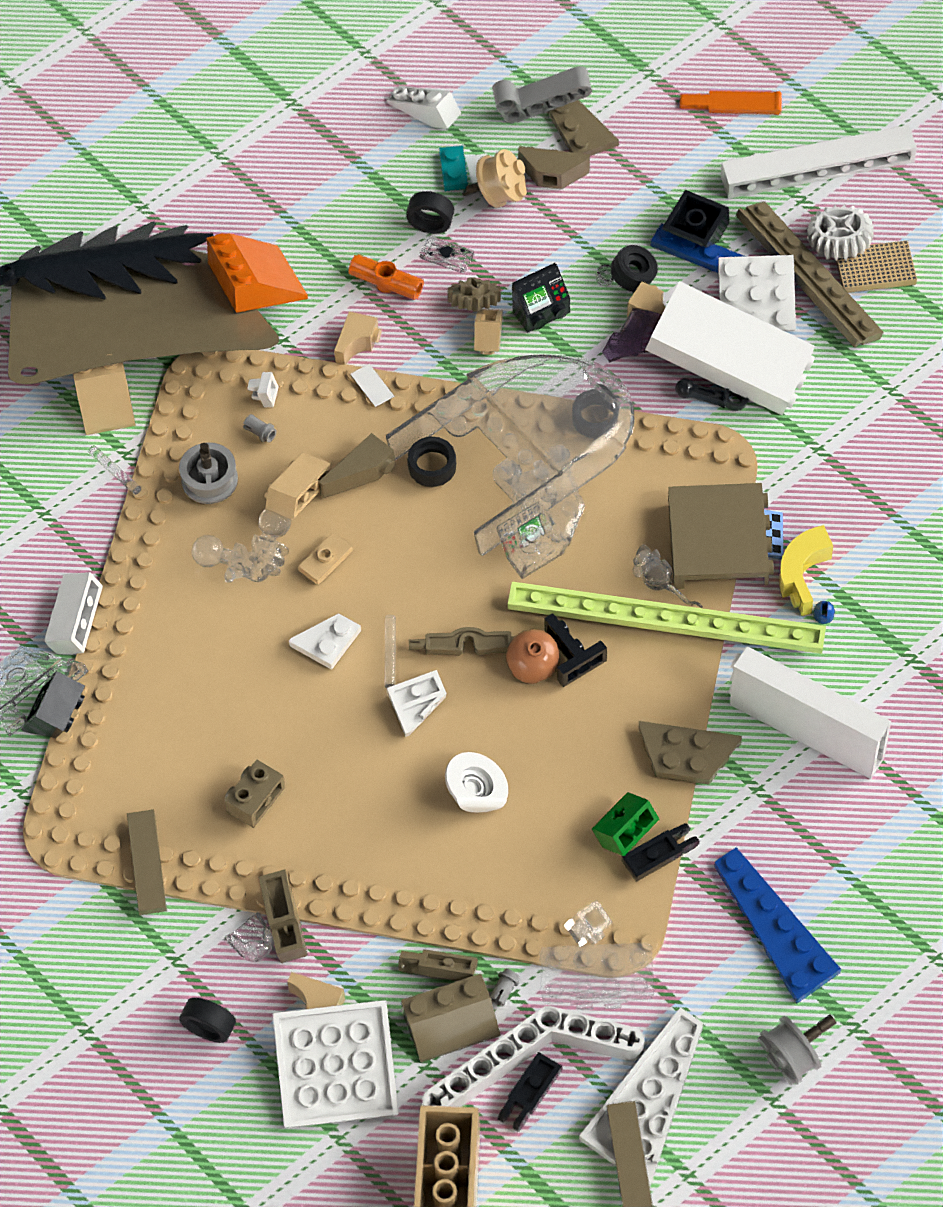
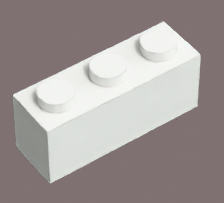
[44,572,103,655]

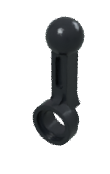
[675,378,749,411]

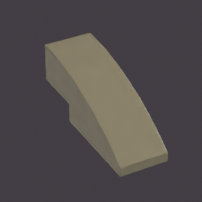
[259,869,308,963]

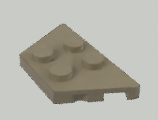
[638,721,742,785]

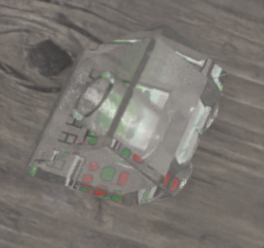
[496,501,569,579]

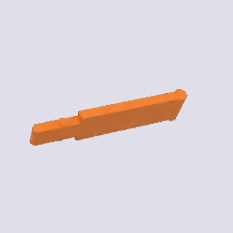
[680,91,782,115]

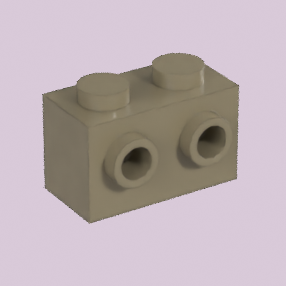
[225,759,285,828]

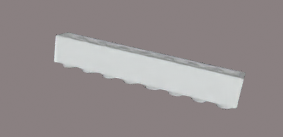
[721,125,917,199]

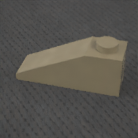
[319,433,395,498]

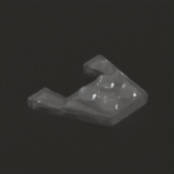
[0,646,89,737]

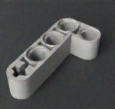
[492,66,592,123]

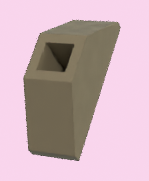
[518,146,590,189]

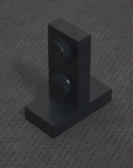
[544,613,607,687]

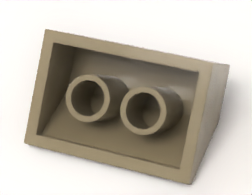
[401,974,501,1063]

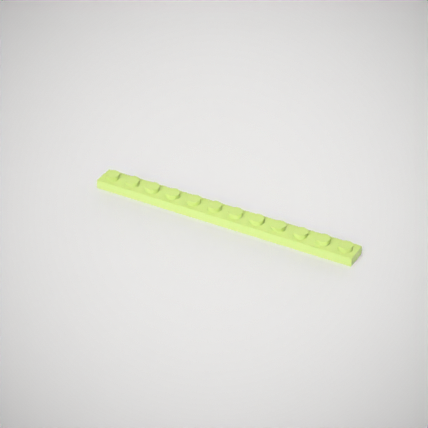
[508,582,826,654]

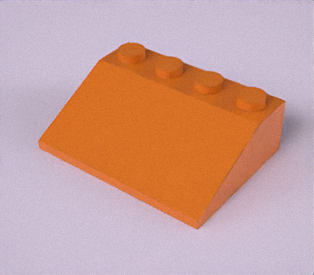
[206,233,308,313]

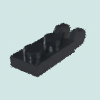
[621,823,700,882]
[497,1052,563,1132]

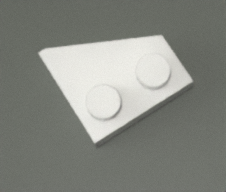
[289,613,361,670]
[387,670,446,737]

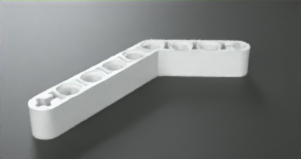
[422,1006,644,1107]

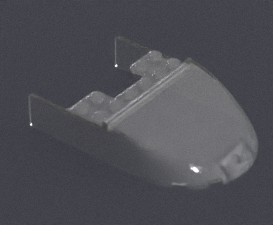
[386,354,635,556]

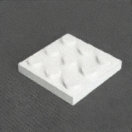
[718,255,796,331]

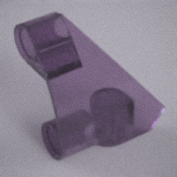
[602,309,662,363]

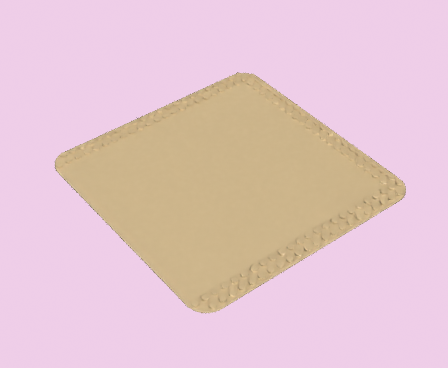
[23,350,758,978]

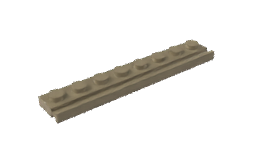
[736,201,884,348]

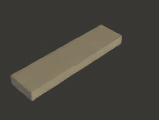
[127,809,167,915]
[606,1101,653,1207]

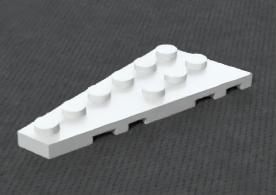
[579,1007,703,1186]

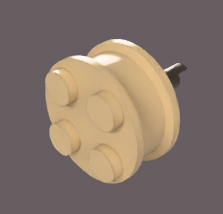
[462,149,527,208]

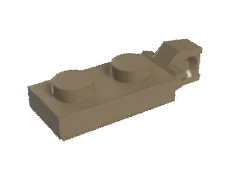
[398,949,478,981]

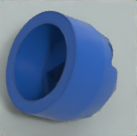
[813,601,835,624]

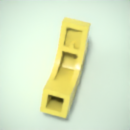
[779,525,833,616]

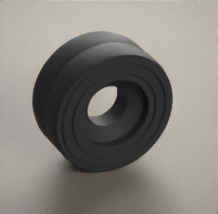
[610,245,658,292]

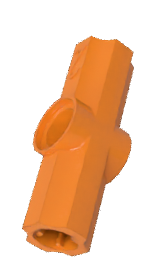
[348,254,424,300]

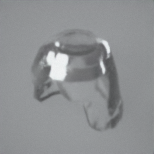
[223,913,274,963]

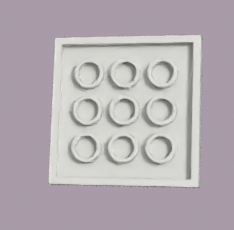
[273,1000,399,1128]

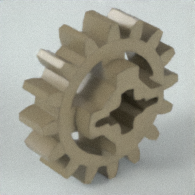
[447,277,501,312]

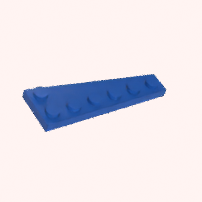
[714,847,841,1004]

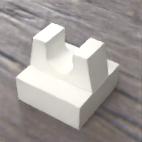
[247,372,278,407]

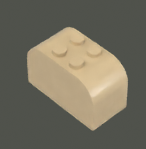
[414,1106,480,1207]

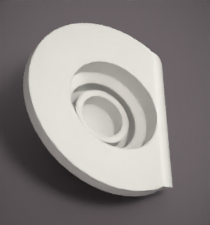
[445,752,508,812]

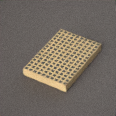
[836,240,917,293]

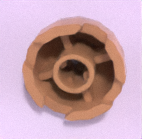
[506,629,560,684]

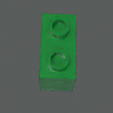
[592,792,660,856]

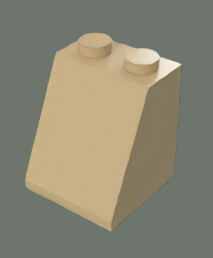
[73,354,136,435]

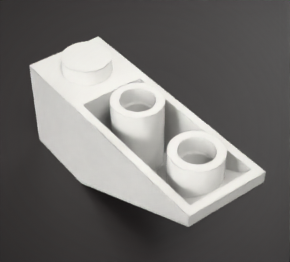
[386,85,461,129]

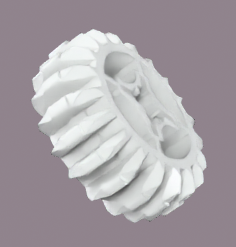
[807,204,874,261]

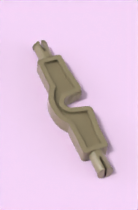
[409,627,515,656]

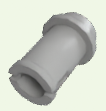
[243,414,277,442]
[490,968,519,1006]

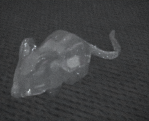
[633,544,703,608]

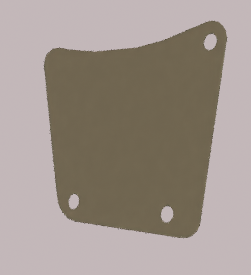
[8,251,279,384]

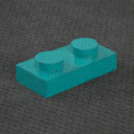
[439,145,468,191]

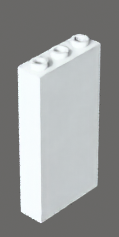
[645,281,815,415]
[728,646,891,779]

